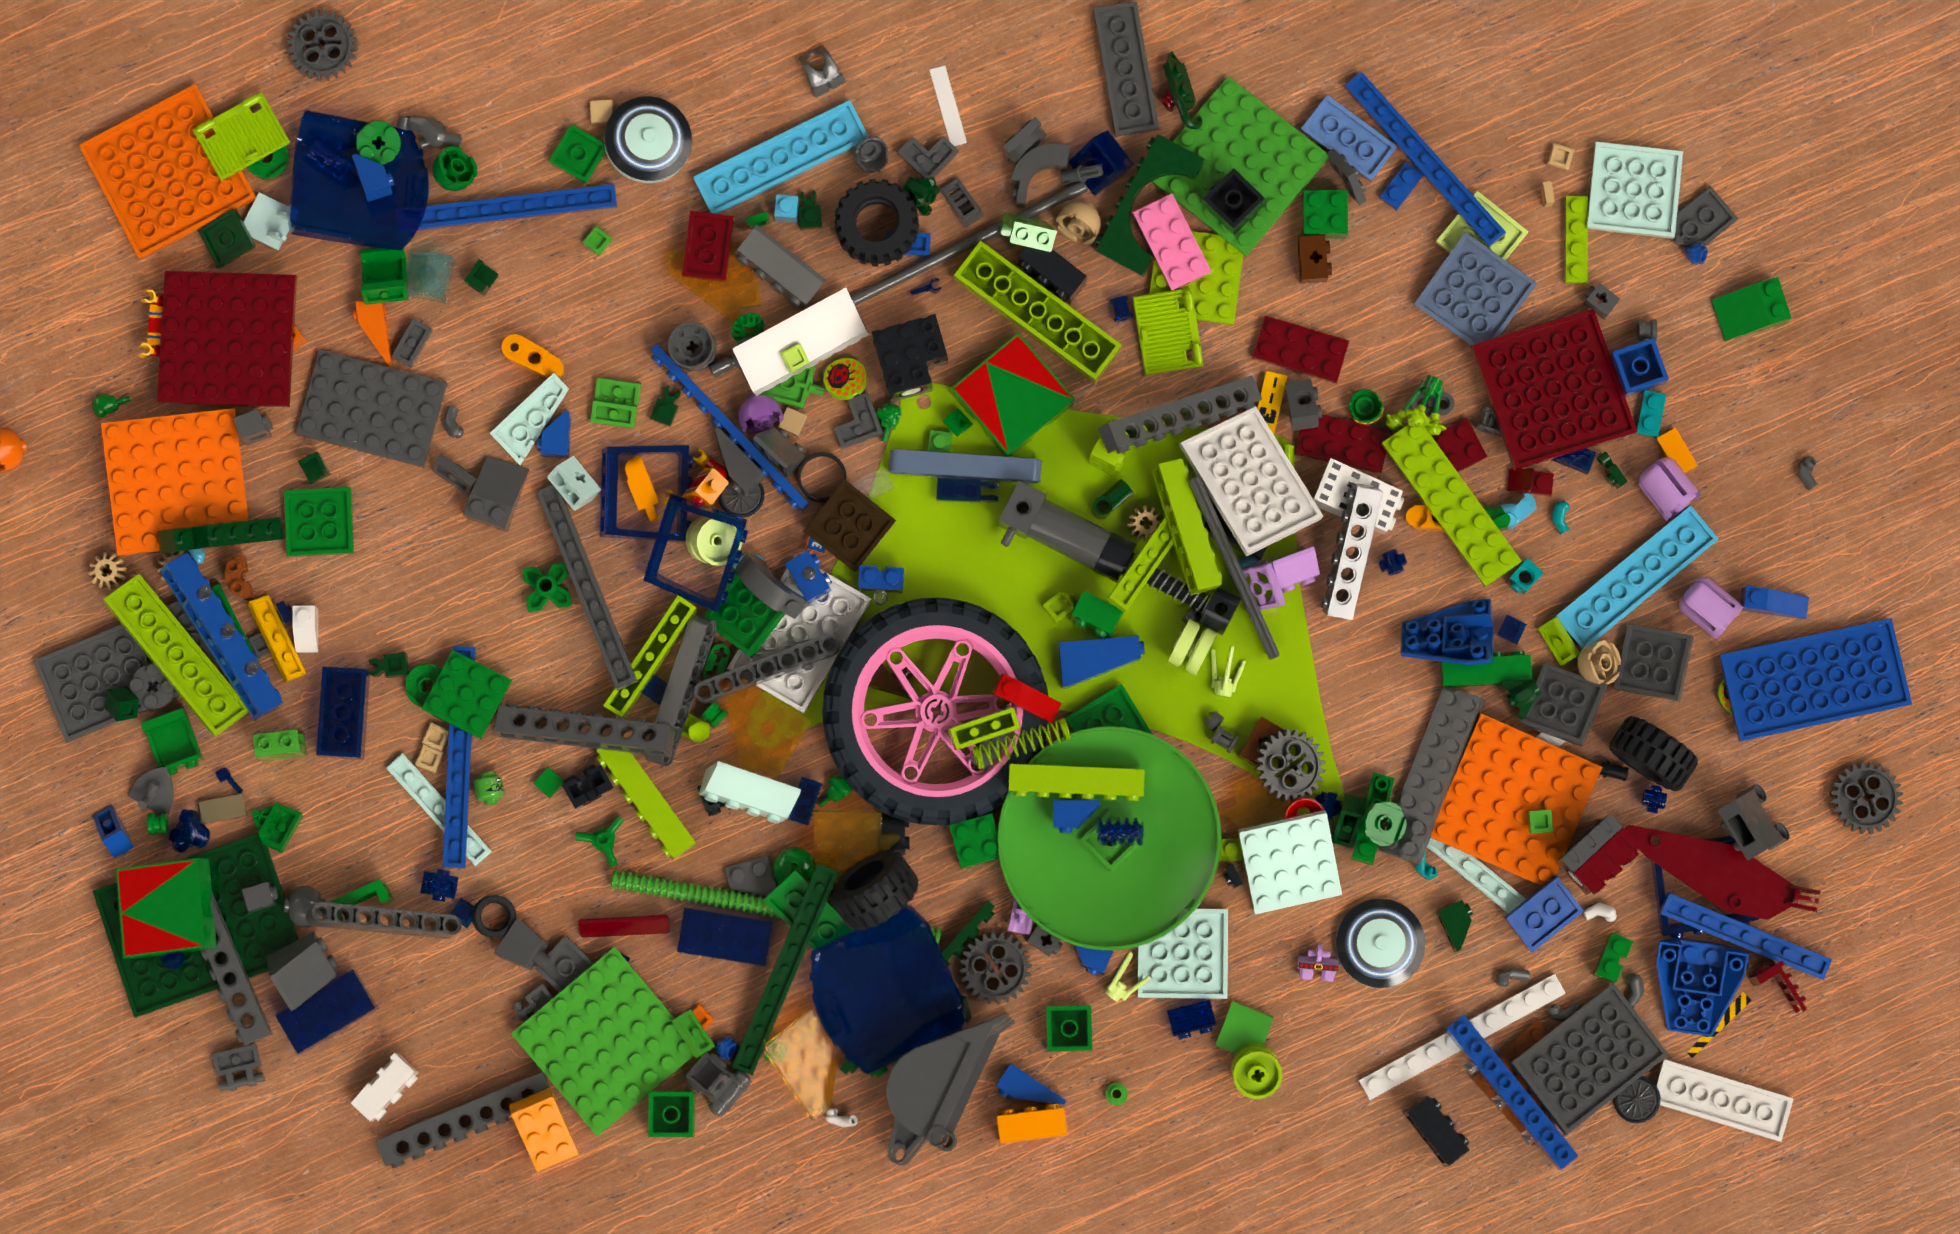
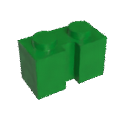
[1593,933,1633,983]

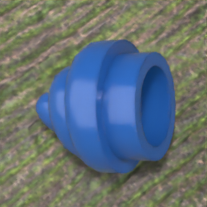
[1684,243,1708,265]
[714,1037,738,1059]

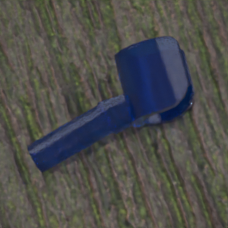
[910,278,942,295]
[216,768,243,794]

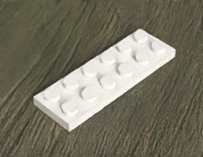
[1656,1059,1793,1142]

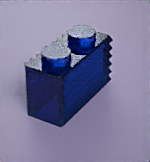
[788,777,823,826]
[1166,999,1217,1040]

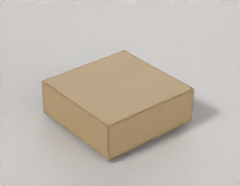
[590,100,613,124]
[1547,143,1575,171]
[1541,181,1555,208]
[778,407,808,437]
[421,722,449,752]
[415,744,444,773]

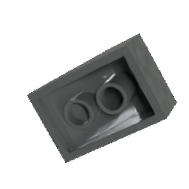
[753,426,806,478]
[463,456,529,532]

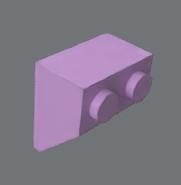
[1272,546,1320,593]

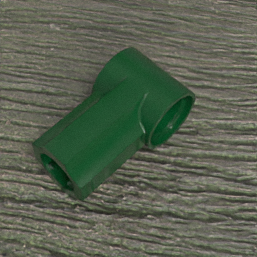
[1092,479,1134,519]

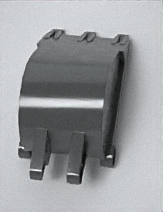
[886,1014,1015,1166]

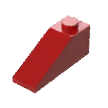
[992,674,1062,723]

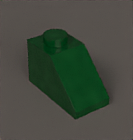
[1332,793,1366,848]
[1436,900,1473,953]

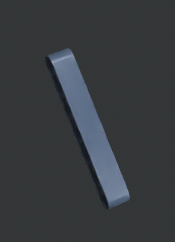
[888,450,1042,483]

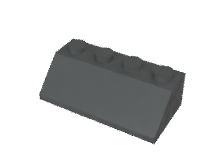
[733,225,826,309]

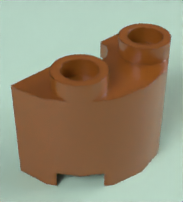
[225,554,254,600]

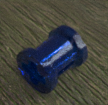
[1109,295,1133,322]

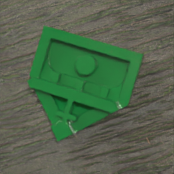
[251,802,303,853]

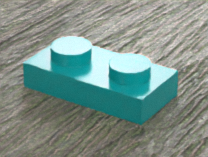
[1636,390,1667,438]

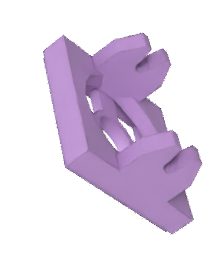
[1241,559,1286,611]

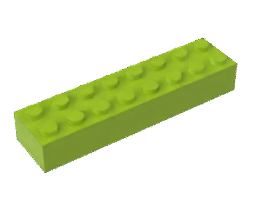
[954,240,1122,384]

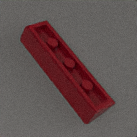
[578,915,670,938]

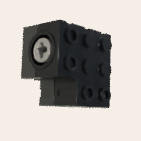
[871,314,948,403]

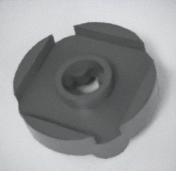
[130,664,175,709]

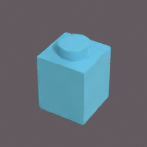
[774,195,799,223]

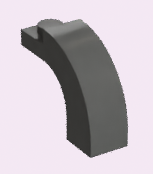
[1011,143,1070,208]
[736,551,808,619]

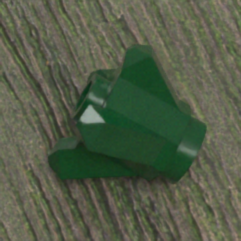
[903,177,940,216]
[1502,679,1541,720]

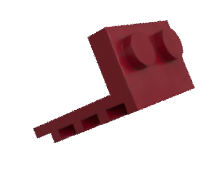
[1749,961,1807,1013]

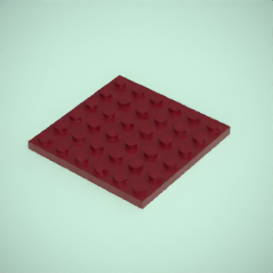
[157,271,297,407]
[1471,309,1638,471]

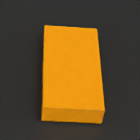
[1656,427,1698,473]

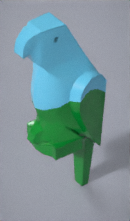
[1484,493,1537,531]

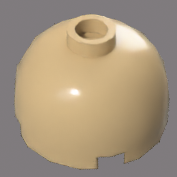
[1056,202,1101,244]
[1578,640,1621,685]

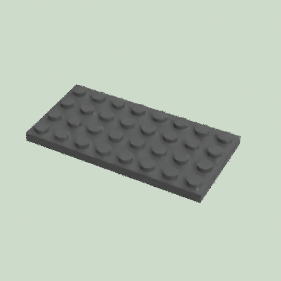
[34,601,226,743]

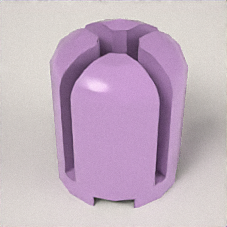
[1638,457,1701,521]
[1679,577,1743,639]

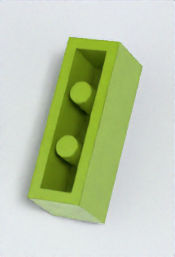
[947,707,1020,750]

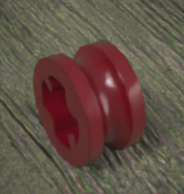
[1159,90,1177,112]

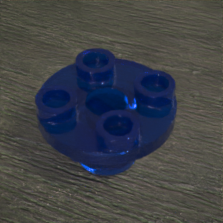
[169,809,210,853]

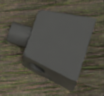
[494,918,552,971]

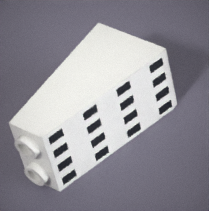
[1313,458,1405,535]

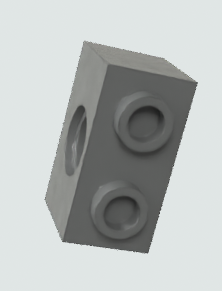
[1285,379,1322,431]
[233,409,273,445]

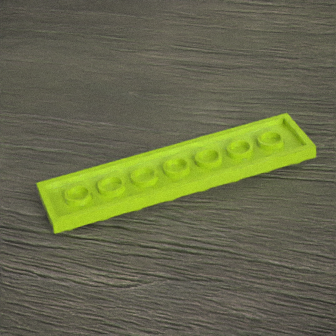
[1382,424,1522,587]
[103,574,249,738]

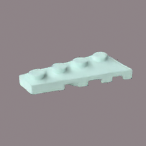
[490,373,570,465]

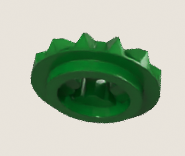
[731,313,765,342]

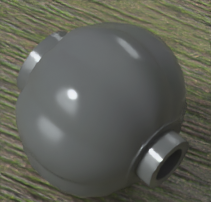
[283,886,326,927]

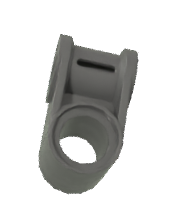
[1475,407,1502,438]

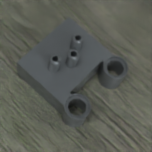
[1718,784,1790,861]

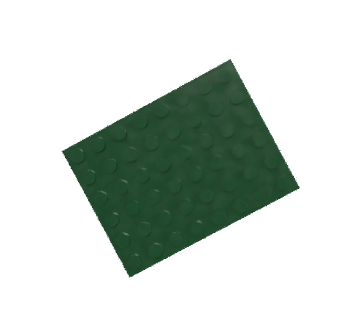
[93,834,299,1018]

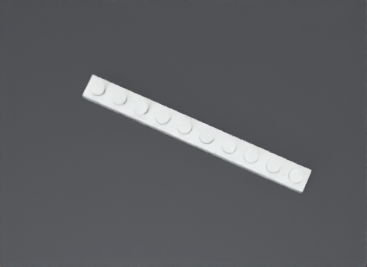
[1359,974,1566,1100]

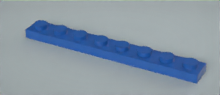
[1659,892,1832,980]

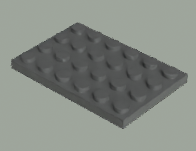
[296,350,448,468]
[1510,983,1669,1135]

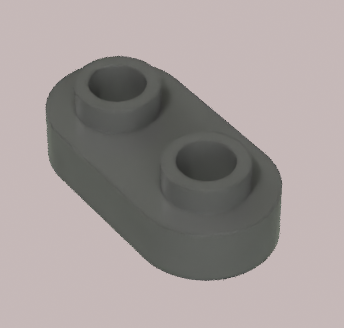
[1410,391,1454,415]

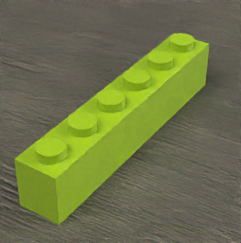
[1151,458,1222,596]
[603,595,698,718]
[596,749,697,860]
[1009,764,1145,801]

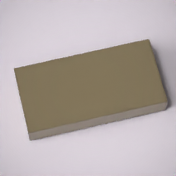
[199,794,247,824]

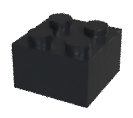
[1202,168,1265,235]

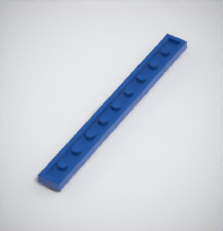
[1345,71,1506,248]
[396,184,617,233]
[650,343,808,511]
[443,646,476,869]

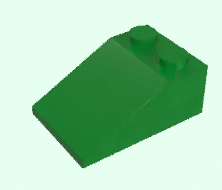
[1711,277,1792,342]

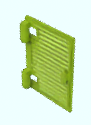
[193,92,290,181]
[1133,288,1204,375]

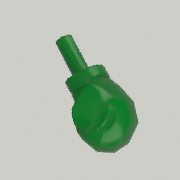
[92,393,131,418]
[876,403,902,442]
[818,775,853,808]

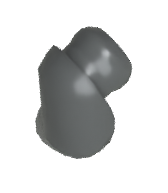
[443,406,464,439]
[1798,456,1818,490]
[1626,973,1644,1008]
[1548,1002,1581,1021]

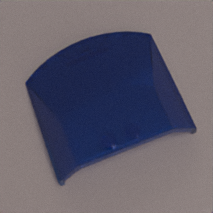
[288,110,429,251]
[810,905,967,1074]

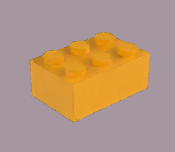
[509,1087,579,1172]
[997,1104,1068,1143]

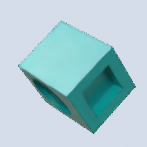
[1508,558,1544,594]

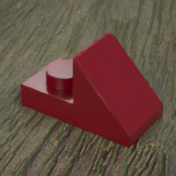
[1507,468,1554,496]

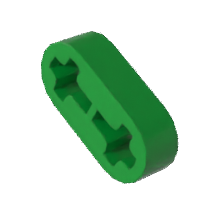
[703,644,731,680]

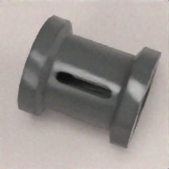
[1210,726,1239,753]

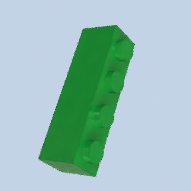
[1440,651,1532,688]

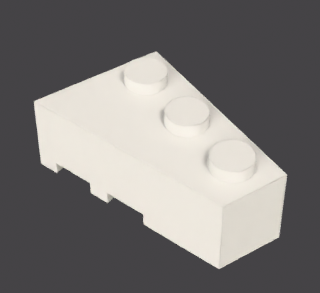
[351,1053,419,1122]

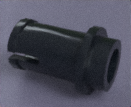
[1599,761,1629,781]

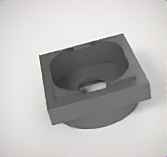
[1003,117,1047,164]

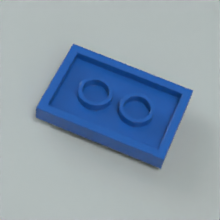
[1504,876,1584,953]

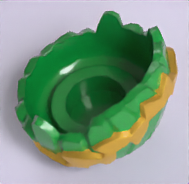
[1348,389,1384,424]

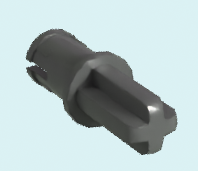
[1060,164,1103,185]

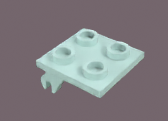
[244,193,298,251]

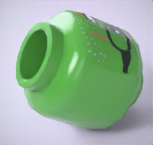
[474,772,504,806]

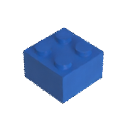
[1610,338,1669,397]

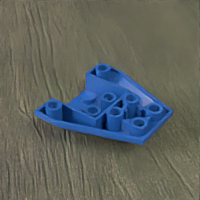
[1400,599,1494,666]
[1656,938,1749,1036]

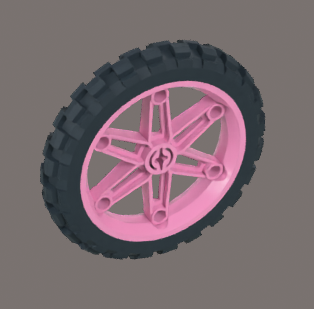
[822,597,1049,825]

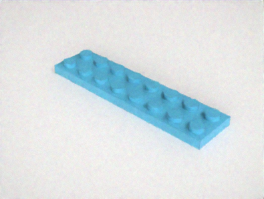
[693,100,868,214]
[1554,505,1719,650]

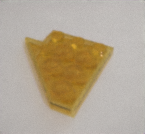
[666,242,762,323]
[725,679,812,779]

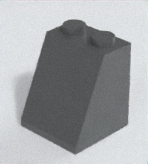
[266,932,338,1011]

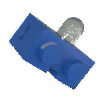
[785,550,832,604]
[858,565,904,605]

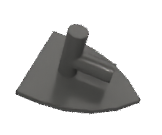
[129,766,174,815]

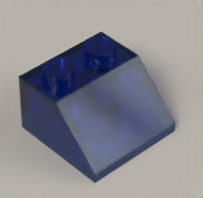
[1068,130,1134,196]

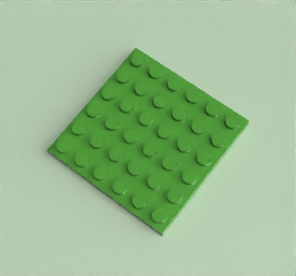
[1151,76,1329,257]
[511,946,694,1136]

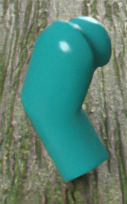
[1551,501,1570,535]
[1415,851,1438,880]

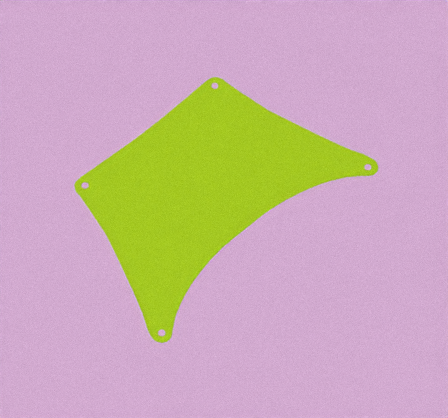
[747,383,1344,833]

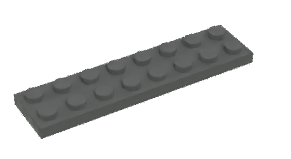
[1379,687,1485,865]

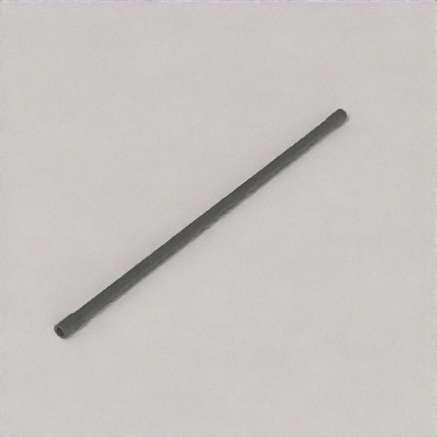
[709,181,1088,377]

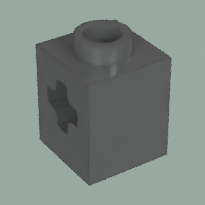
[1584,283,1620,320]
[242,882,279,912]
[1027,925,1063,957]

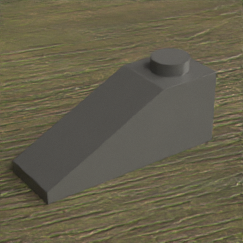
[715,427,764,497]

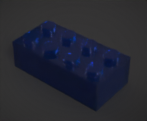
[316,667,370,760]
[677,908,774,967]
[275,970,378,1055]

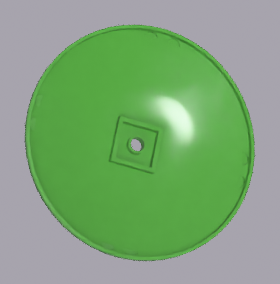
[998,726,1221,951]

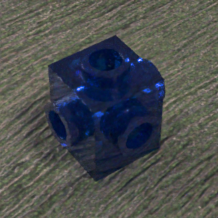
[420,869,459,902]

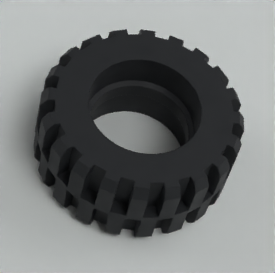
[834,179,919,267]
[1610,716,1698,792]
[830,850,918,931]

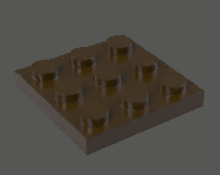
[803,479,896,572]

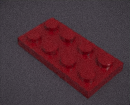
[1252,315,1349,384]
[1295,414,1391,474]

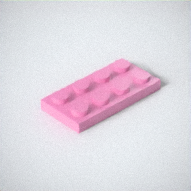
[1133,194,1211,291]

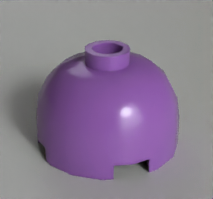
[738,394,784,433]

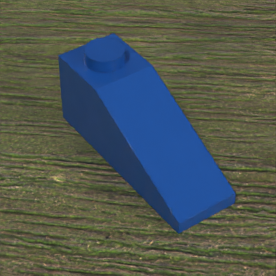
[1740,586,1809,619]
[996,1064,1067,1105]

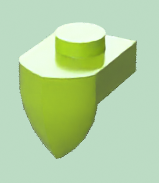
[1043,590,1076,623]
[682,713,710,743]

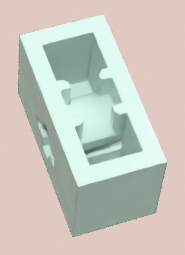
[547,456,601,511]

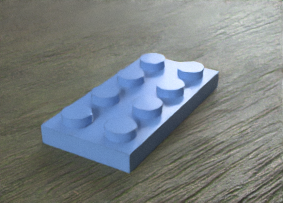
[1301,95,1397,183]

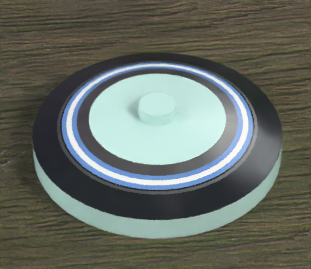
[604,96,692,183]
[1335,899,1425,988]

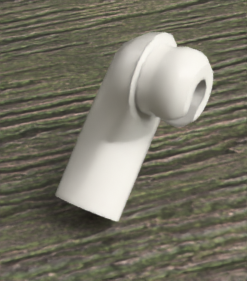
[1583,902,1617,922]
[825,1108,857,1127]

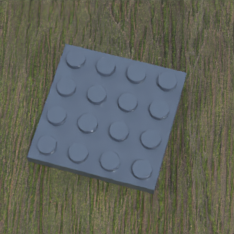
[1414,232,1537,345]

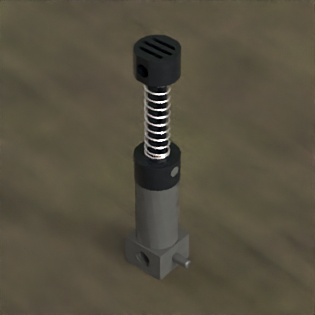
[998,481,1241,636]

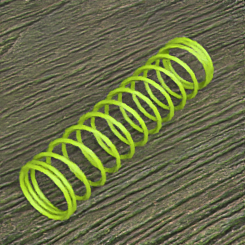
[972,717,1071,769]

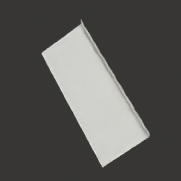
[733,288,870,396]

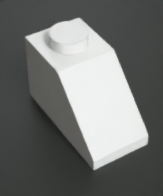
[293,605,318,653]

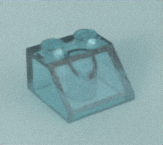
[407,252,454,303]

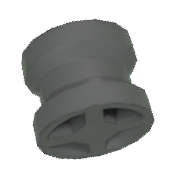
[1637,319,1657,341]

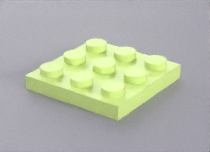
[1436,191,1529,260]

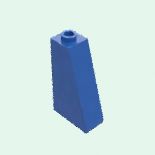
[1059,636,1145,689]

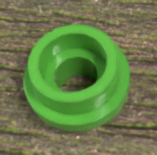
[1105,1083,1128,1105]

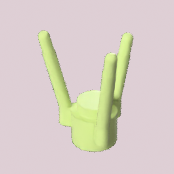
[1211,645,1246,697]
[1104,951,1150,1002]

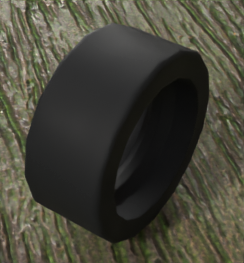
[472,895,516,938]

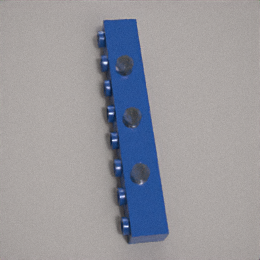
[160,553,283,721]
[1444,1015,1579,1170]

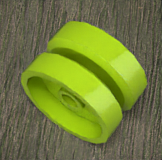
[1231,1043,1282,1099]

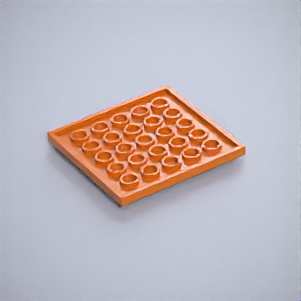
[79,84,256,261]
[100,408,249,556]
[1431,713,1602,886]

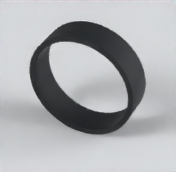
[798,452,847,502]

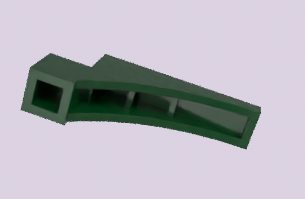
[158,517,283,553]

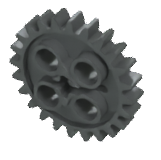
[286,10,358,81]
[1254,729,1326,802]
[1830,762,1903,834]
[960,932,1032,1005]

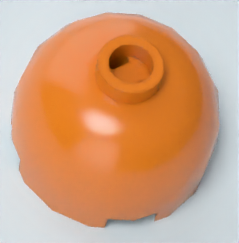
[0,428,27,473]

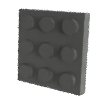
[1614,624,1694,702]
[1520,663,1607,747]

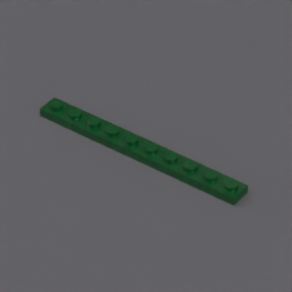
[732,862,839,1076]
[839,901,995,1075]

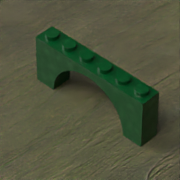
[1094,134,1205,277]

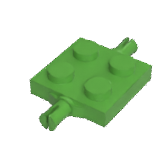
[761,366,825,409]

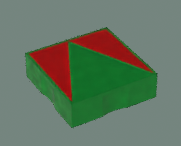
[951,332,1075,457]
[116,858,217,959]

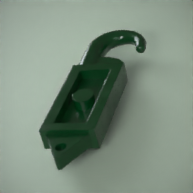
[1163,51,1203,130]

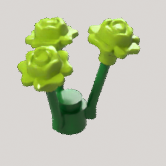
[1385,375,1447,436]

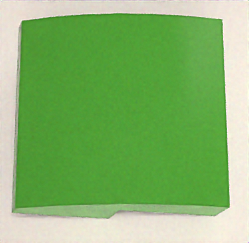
[590,377,642,429]
[1215,1000,1274,1053]

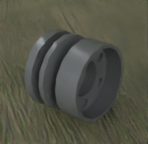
[668,323,717,371]

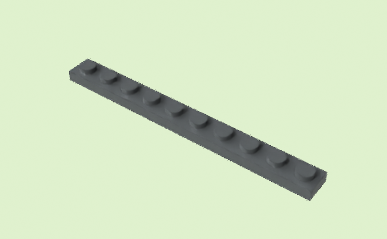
[537,484,638,690]

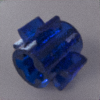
[1379,549,1407,576]
[1641,785,1667,814]
[1315,791,1341,819]

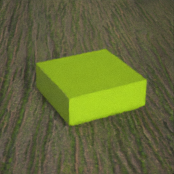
[780,343,810,373]

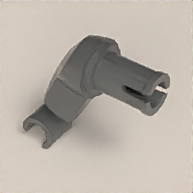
[397,115,462,147]

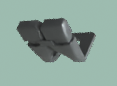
[798,46,846,97]

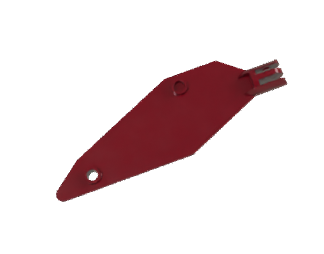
[1625,825,1821,920]

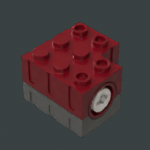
[1556,814,1641,895]

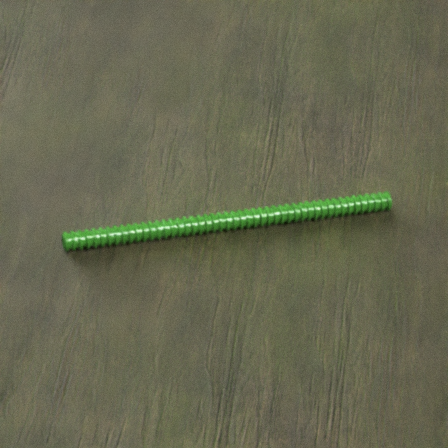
[611,869,942,947]

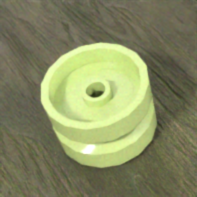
[685,515,742,566]
[1168,619,1217,676]

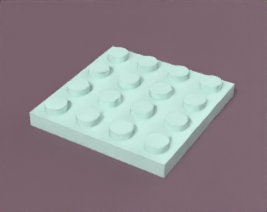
[1587,142,1683,239]
[1238,810,1342,914]
[1138,909,1228,999]

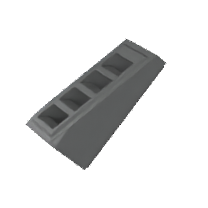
[940,177,984,227]

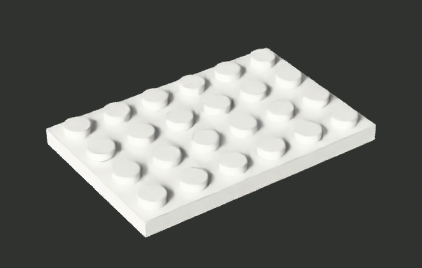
[1179,406,1323,556]
[727,555,872,714]

